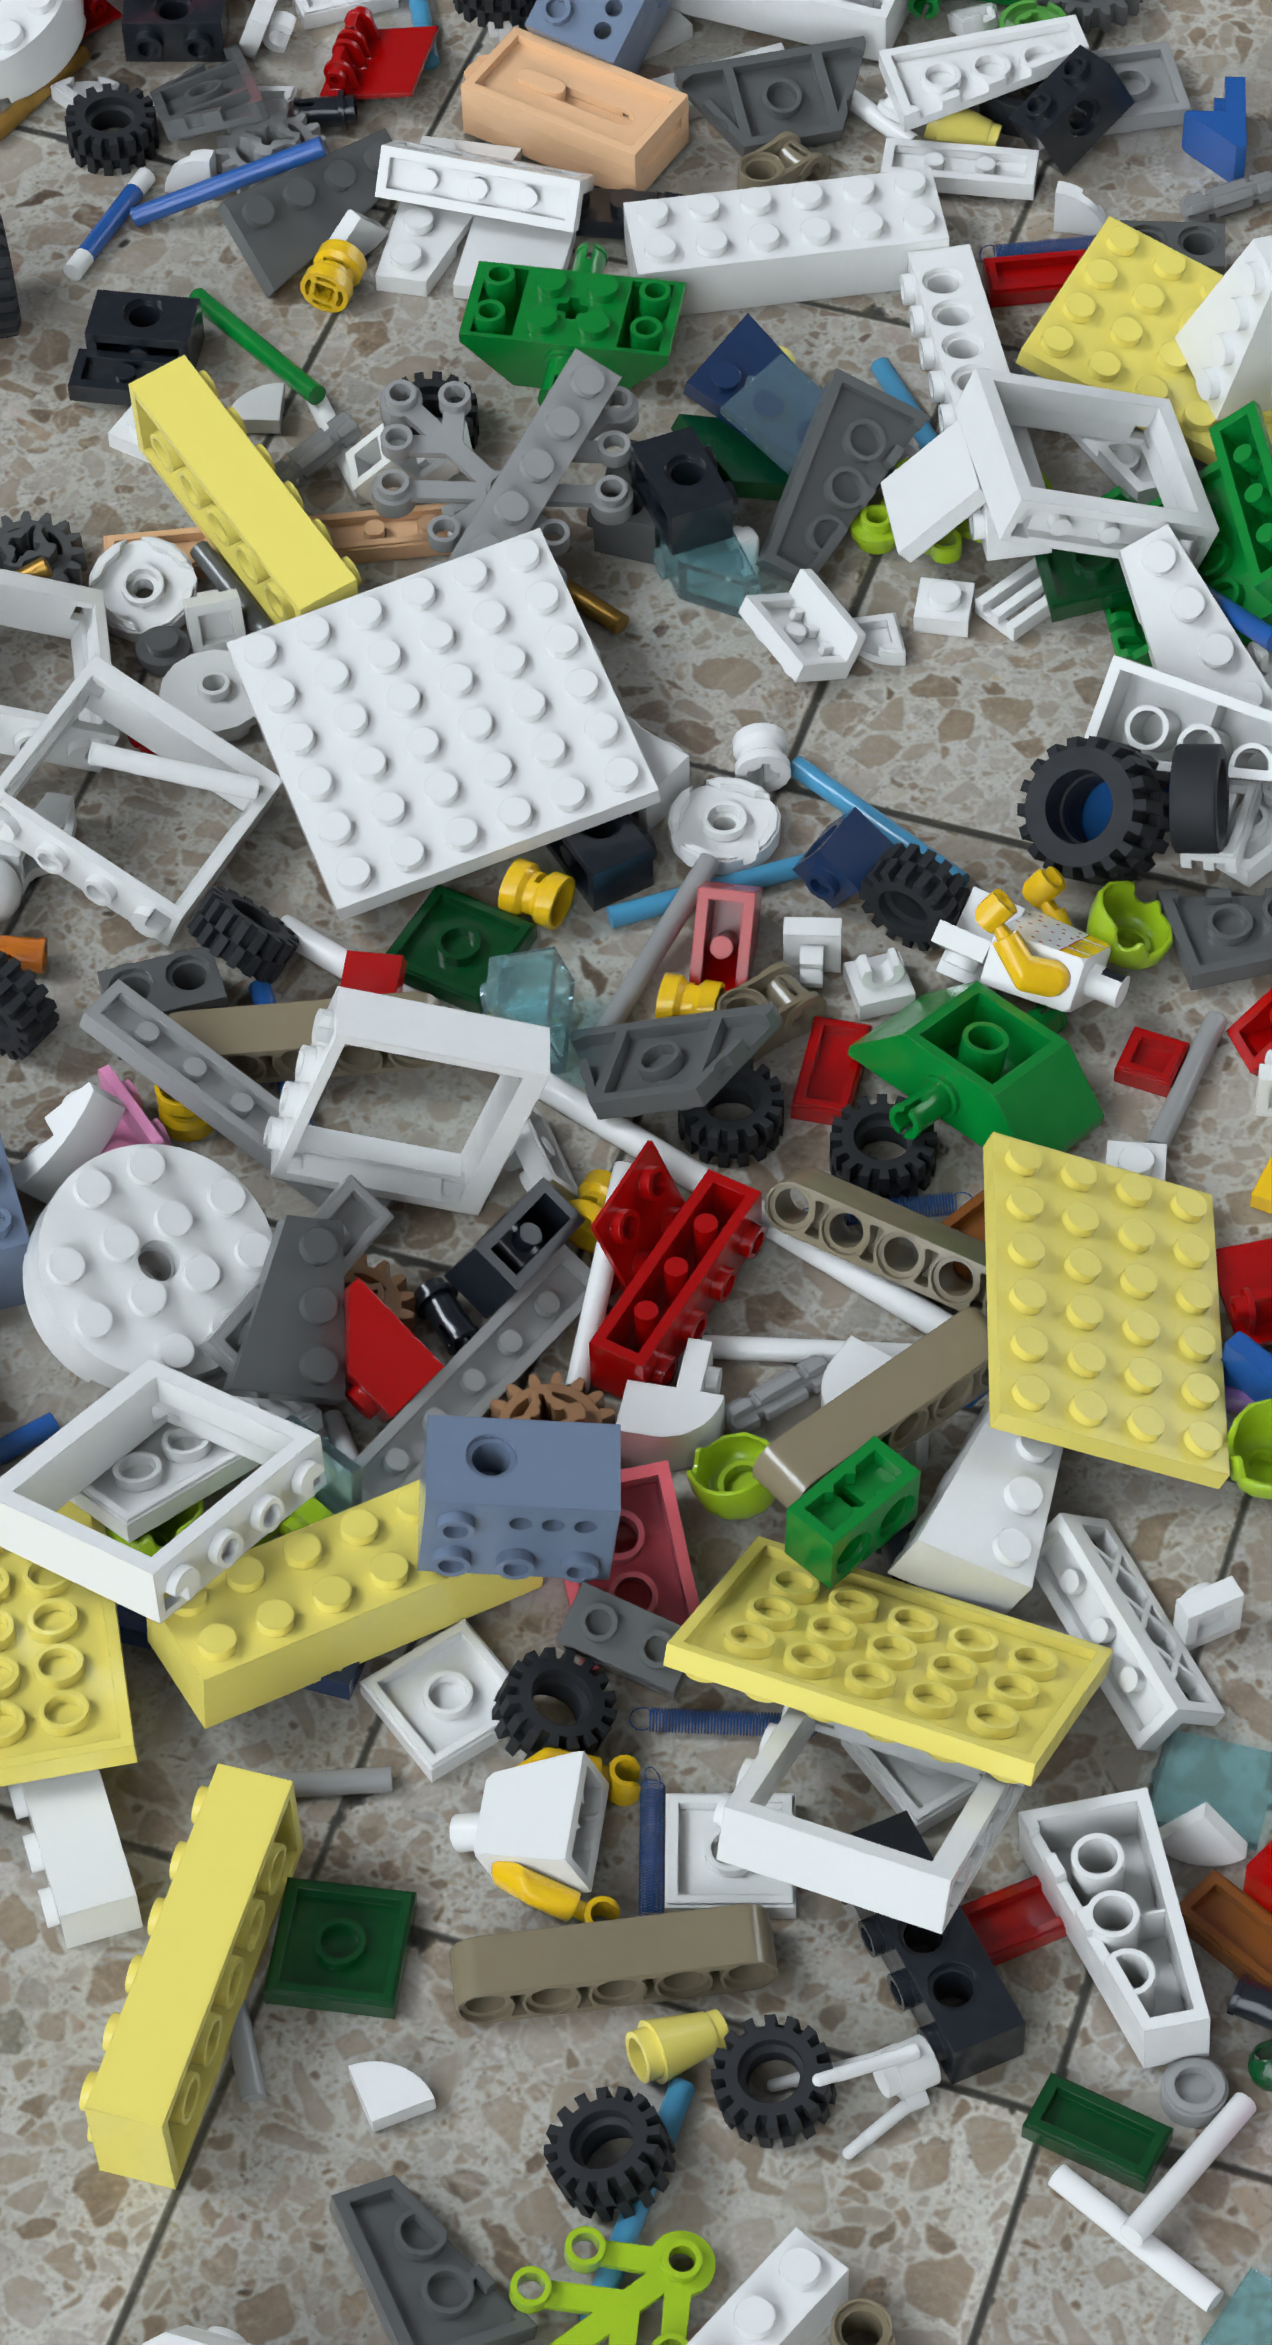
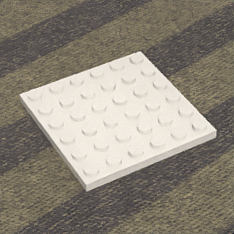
[226,528,661,921]

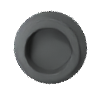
[135,626,191,677]

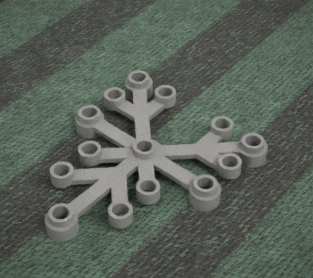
[372,379,639,588]

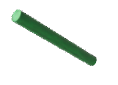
[189,288,326,405]

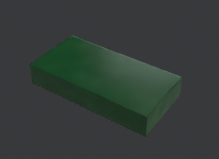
[1021,2072,1174,2194]

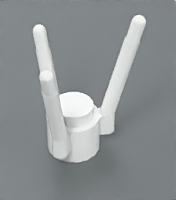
[766,2034,941,2160]

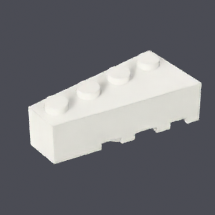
[1174,235,1272,421]
[1084,655,1272,783]
[887,1398,1063,1615]
[1018,1787,1210,2069]

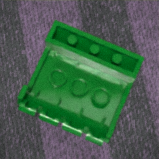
[1101,400,1272,667]

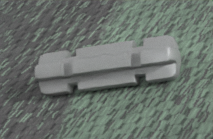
[1180,170,1272,222]
[274,411,362,488]
[725,1355,829,1434]

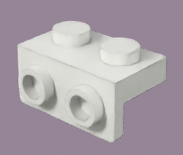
[738,569,866,683]

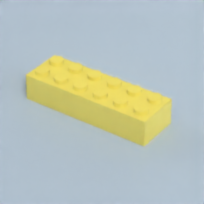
[128,355,362,625]
[146,1480,543,1729]
[79,1763,304,2190]

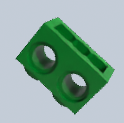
[785,1435,921,1590]

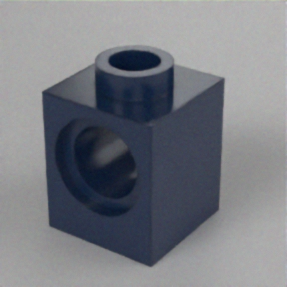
[792,807,894,909]

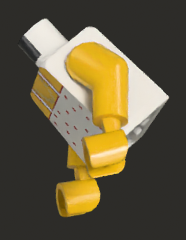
[975,866,1130,1013]
[450,1747,641,1923]

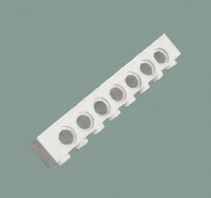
[900,244,1052,561]

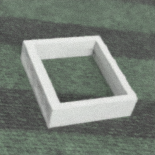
[954,367,1219,570]
[0,568,120,773]
[0,654,282,947]
[263,986,550,1216]
[0,1359,327,1624]
[712,1706,1025,1934]

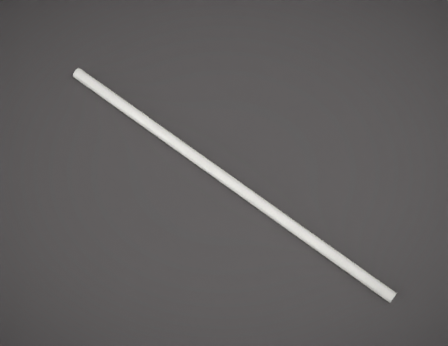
[280,914,953,1334]

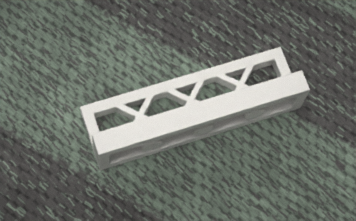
[375,140,595,233]
[1035,1513,1226,1751]

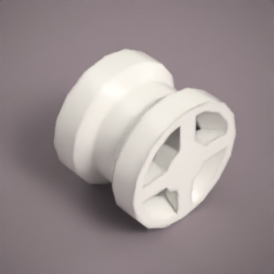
[732,723,791,793]

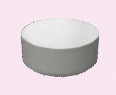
[1160,2057,1229,2128]

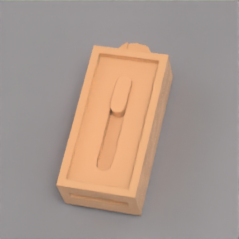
[460,26,689,191]

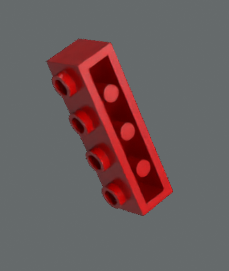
[589,1169,767,1399]

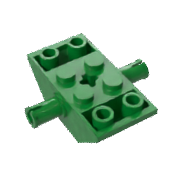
[459,242,686,406]
[848,981,1104,1152]

